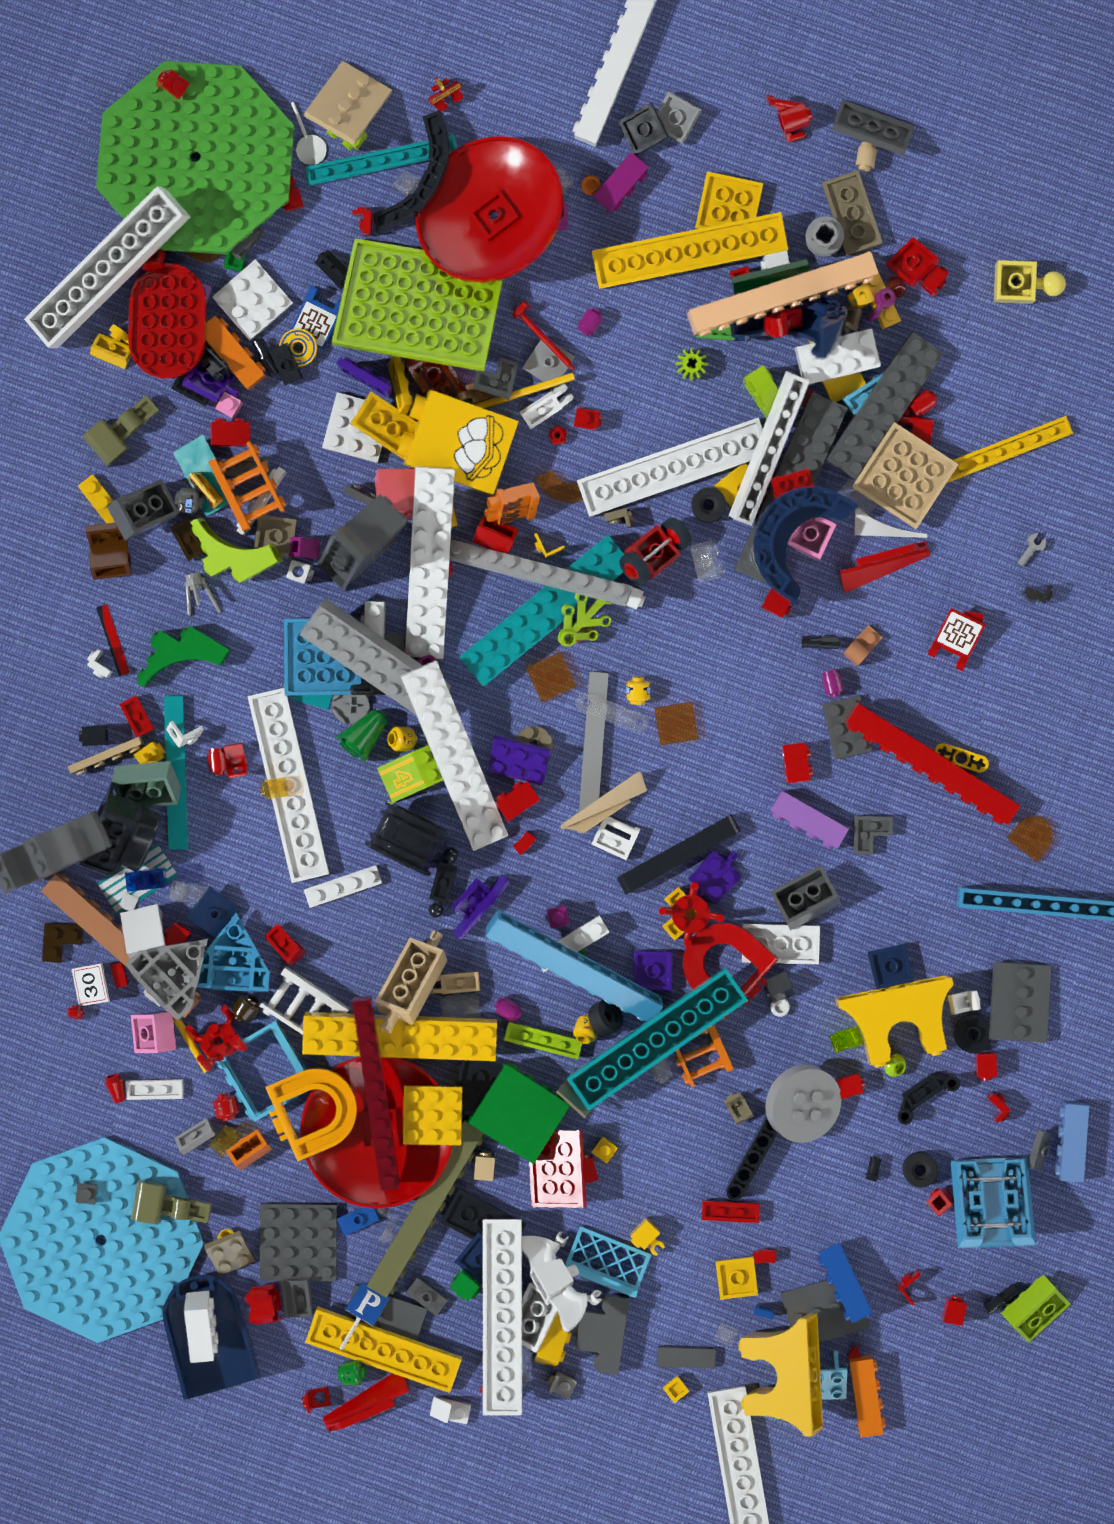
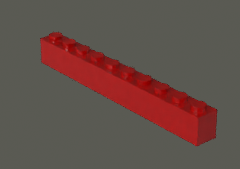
[845,702,1020,825]

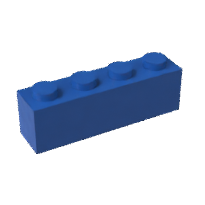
[817,1243,873,1323]

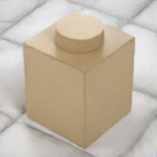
[474,1151,496,1181]

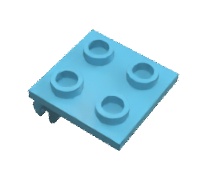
[820,1351,847,1400]

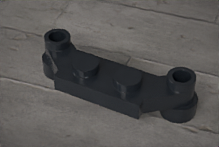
[897,1072,960,1125]

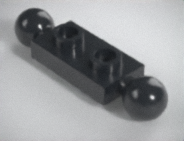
[428,847,459,918]

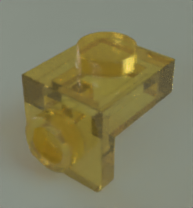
[260,777,289,800]
[208,1125,240,1158]

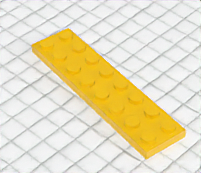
[305,1307,462,1393]

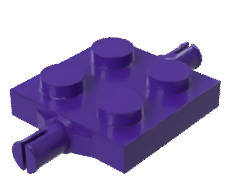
[182,363,240,402]
[688,850,742,904]

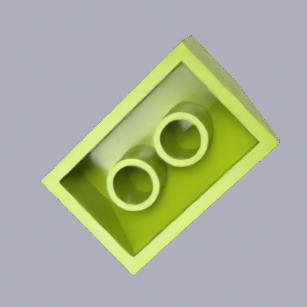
[1001,1275,1071,1343]

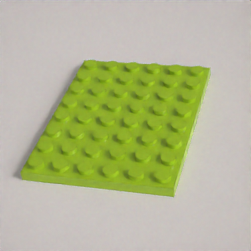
[332,238,503,371]

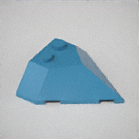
[197,913,270,992]

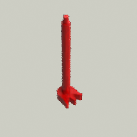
[512,302,575,370]

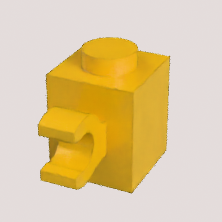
[134,742,166,764]
[630,1217,665,1256]

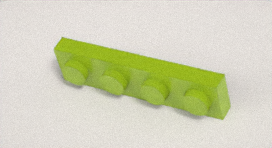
[504,1022,582,1060]

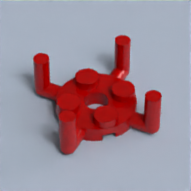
[658,881,724,947]
[185,1005,248,1071]

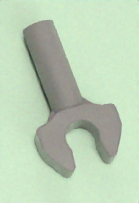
[1017,533,1046,567]

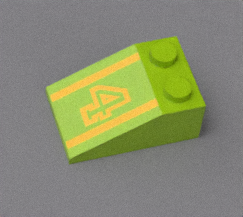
[377,745,443,803]

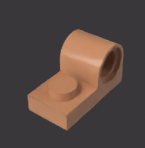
[842,625,883,666]

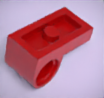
[763,306,803,337]
[264,923,306,966]

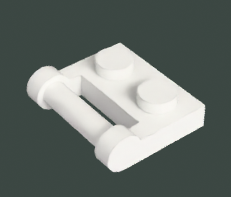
[592,817,640,860]

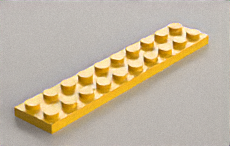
[592,212,788,289]

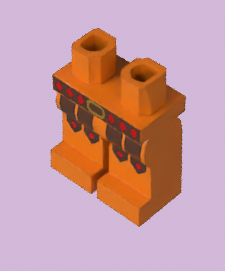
[484,482,540,525]

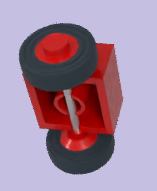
[619,517,692,585]

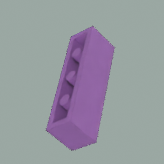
[770,791,849,850]

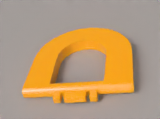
[265,1068,357,1161]

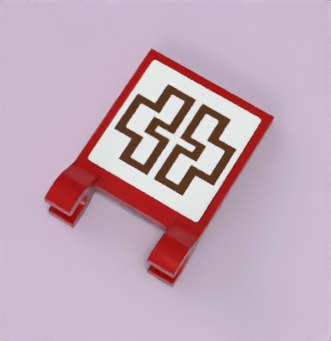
[928,608,986,671]

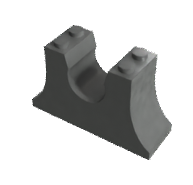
[317,494,407,592]
[0,811,112,895]

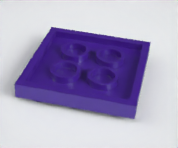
[336,357,394,399]

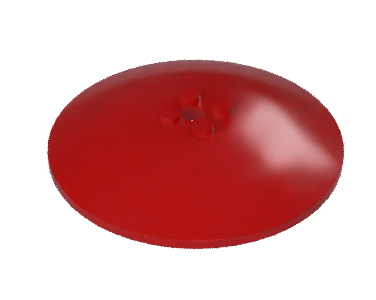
[416,136,563,283]
[300,1056,453,1208]

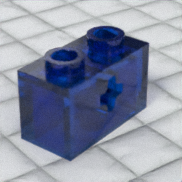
[125,867,168,892]

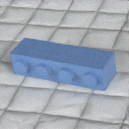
[1055,1102,1089,1182]

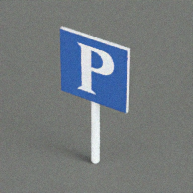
[340,1282,390,1350]

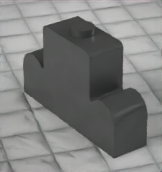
[573,1293,629,1375]

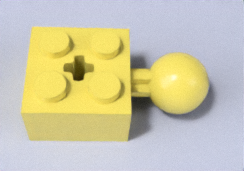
[994,260,1066,304]

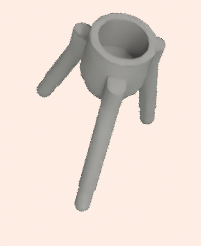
[184,572,221,616]

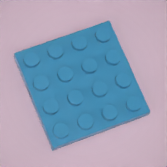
[284,618,362,696]

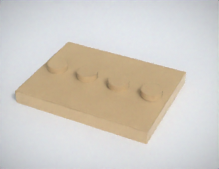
[304,61,392,145]

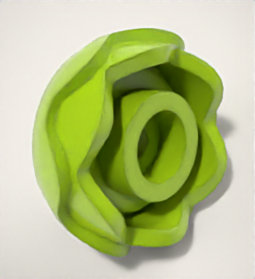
[884,1054,906,1077]

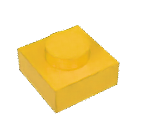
[591,1136,618,1163]
[662,1375,689,1403]

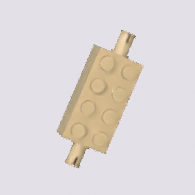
[375,931,447,1034]

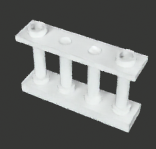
[260,966,350,1035]

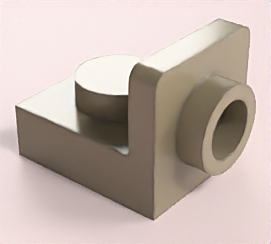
[604,508,634,528]

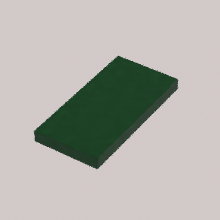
[732,259,809,295]

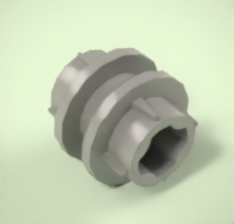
[805,216,844,257]

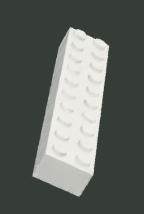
[24,186,190,349]

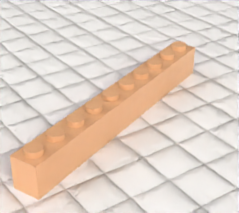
[687,252,879,337]

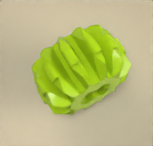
[675,347,708,381]

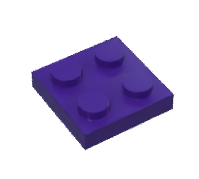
[633,951,672,991]

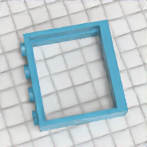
[216,1020,306,1122]

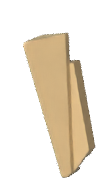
[560,771,647,834]

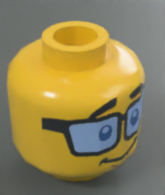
[625,676,651,705]

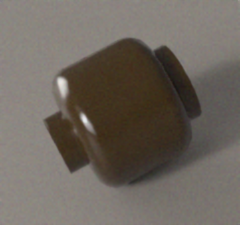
[232,994,260,1023]

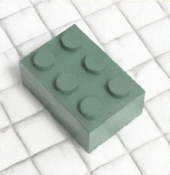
[111,761,181,807]

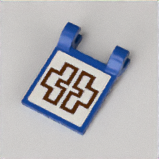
[291,286,341,350]

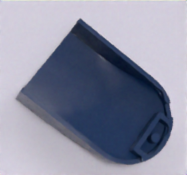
[163,1275,261,1400]

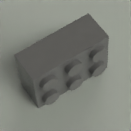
[107,479,180,541]
[770,865,841,931]

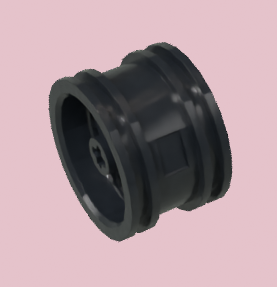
[364,800,451,876]

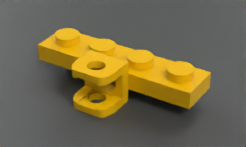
[847,251,901,330]

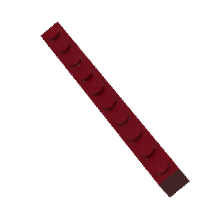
[352,995,401,1191]

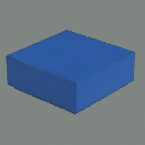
[753,1304,774,1320]

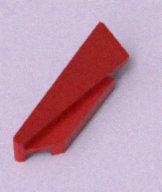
[838,541,930,593]
[323,1373,410,1432]

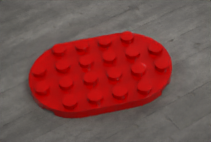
[128,263,207,379]

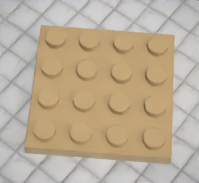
[851,422,959,529]

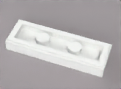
[126,1079,184,1100]

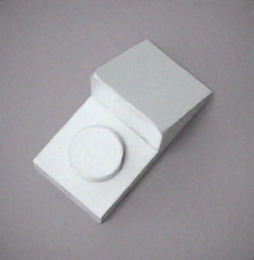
[430,1396,471,1424]

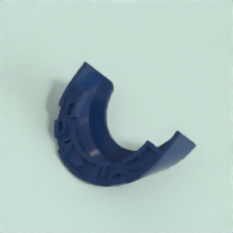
[731,297,847,359]
[753,486,859,605]

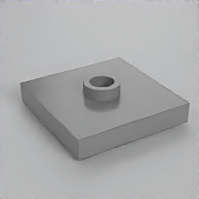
[657,91,702,144]
[522,340,575,389]

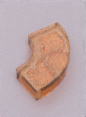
[535,470,583,503]

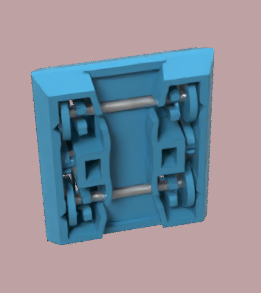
[950,1158,1036,1248]

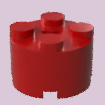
[246,1283,282,1325]

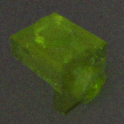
[829,1025,864,1053]

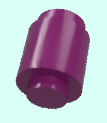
[577,307,604,337]
[821,669,844,698]
[494,996,523,1023]

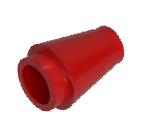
[104,1073,125,1103]

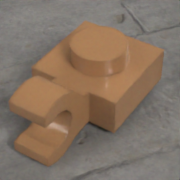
[455,383,491,404]

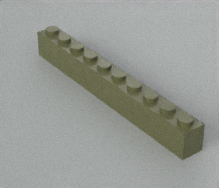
[367,1119,485,1298]

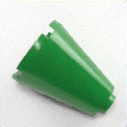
[335,710,387,763]

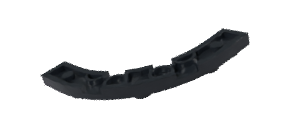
[372,110,450,233]

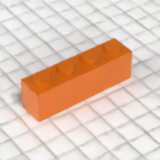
[206,316,267,391]
[848,1355,886,1438]

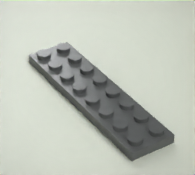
[825,332,944,481]

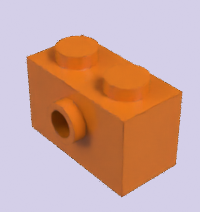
[226,1129,272,1171]

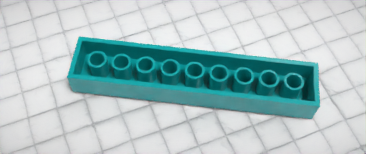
[459,535,624,687]
[567,967,748,1111]

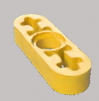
[934,743,989,773]

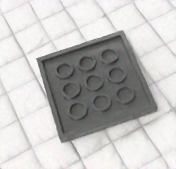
[260,1203,337,1281]

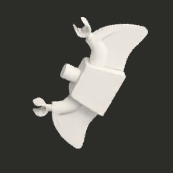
[522,1231,602,1332]

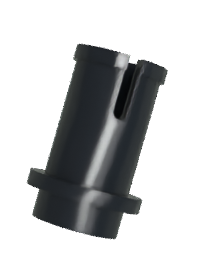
[864,1156,882,1182]

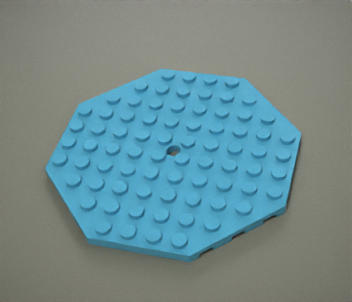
[0,1137,204,1343]

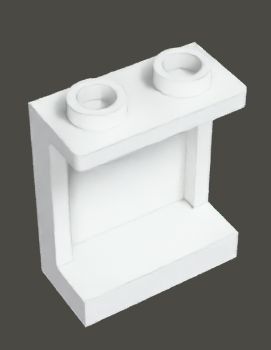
[120,904,166,959]

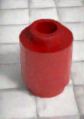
[909,390,938,417]
[207,748,228,776]

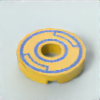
[279,328,318,367]

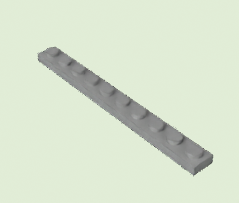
[450,539,632,606]

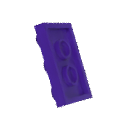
[487,735,551,785]

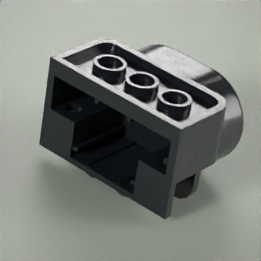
[79,782,161,875]

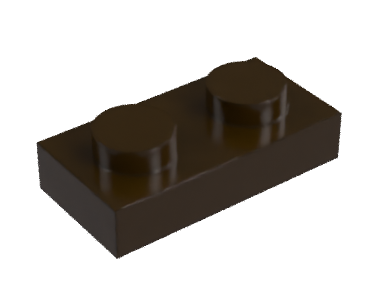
[170,518,204,561]

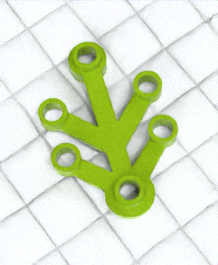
[558,593,612,647]

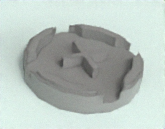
[332,695,370,724]

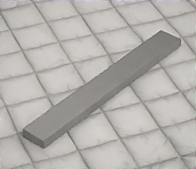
[579,672,609,826]

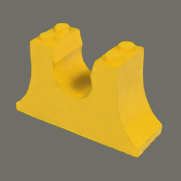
[835,975,953,1067]
[738,1313,823,1436]

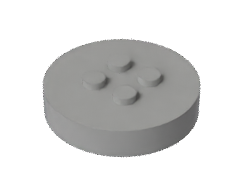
[766,1064,841,1143]

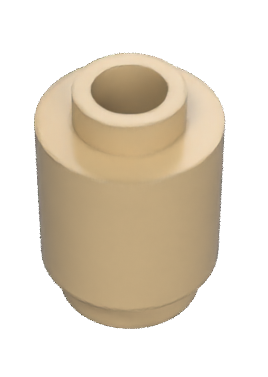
[855,142,877,172]

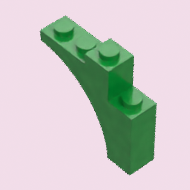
[137,626,231,688]

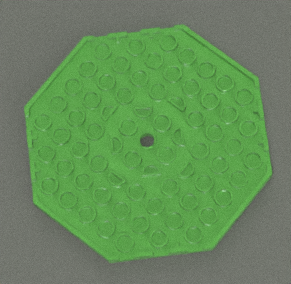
[96,61,295,254]

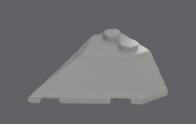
[125,939,208,1020]

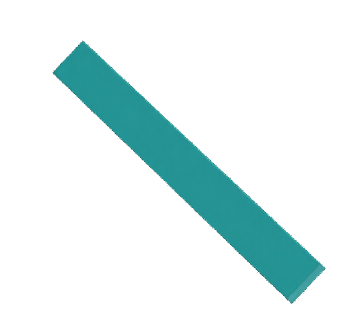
[305,135,457,187]
[164,696,188,850]

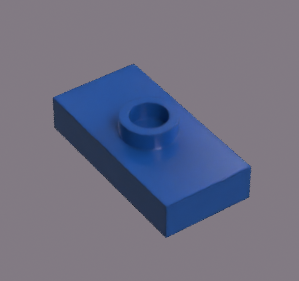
[337,1207,380,1236]

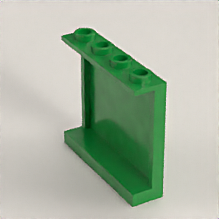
[467,1063,570,1164]

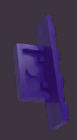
[452,874,510,940]

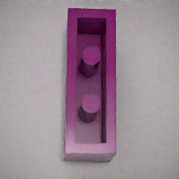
[593,152,649,214]

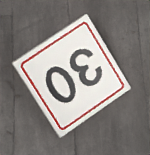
[72,963,110,1006]

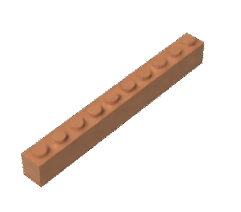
[41,873,202,1018]

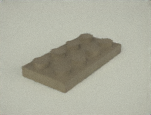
[821,170,883,256]

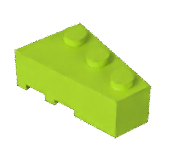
[742,365,780,419]

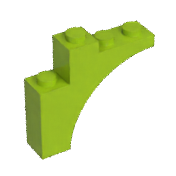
[191,518,283,583]

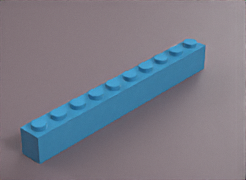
[956,887,1114,921]
[486,910,663,1022]

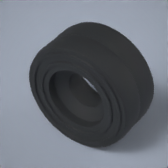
[691,487,726,523]
[588,1000,623,1036]
[902,1152,938,1188]

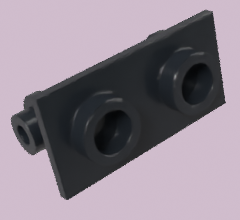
[314,249,348,290]
[198,346,230,381]

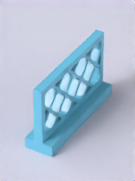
[565,1226,651,1298]

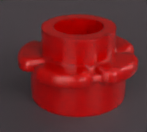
[548,426,567,445]
[67,1005,85,1020]

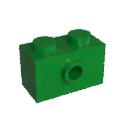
[450,1268,481,1302]

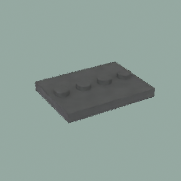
[989,962,1051,1043]
[780,1273,870,1342]

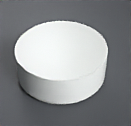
[770,999,790,1017]

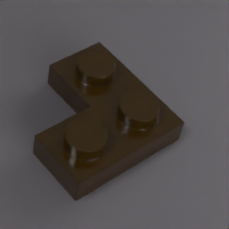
[42,923,83,963]

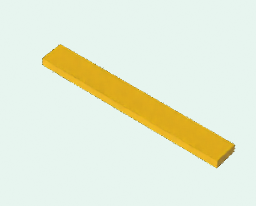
[947,416,1073,483]

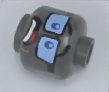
[175,487,204,514]

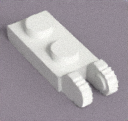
[520,384,574,429]

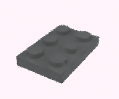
[822,695,872,760]

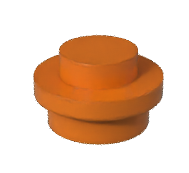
[581,176,601,195]

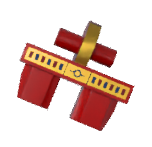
[427,77,464,111]

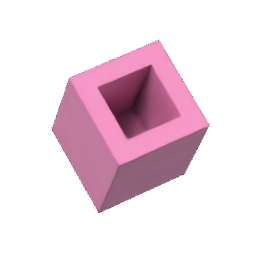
[215,392,244,419]

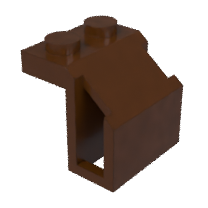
[85,522,131,580]

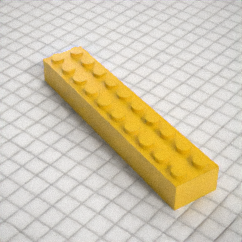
[302,1012,497,1061]

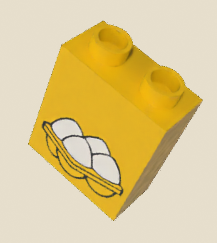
[397,390,519,495]

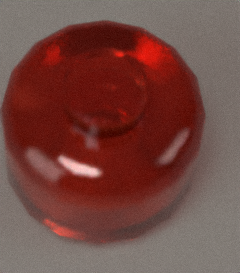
[887,276,907,298]

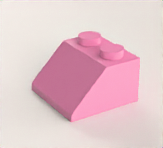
[788,517,837,560]
[131,1012,176,1053]

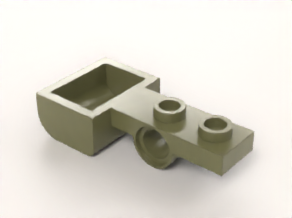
[82,395,160,467]
[131,1180,212,1225]

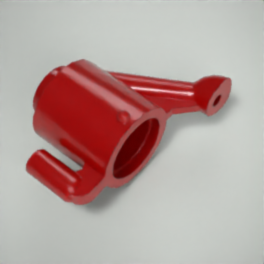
[765,95,813,142]

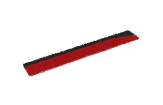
[96,604,130,676]

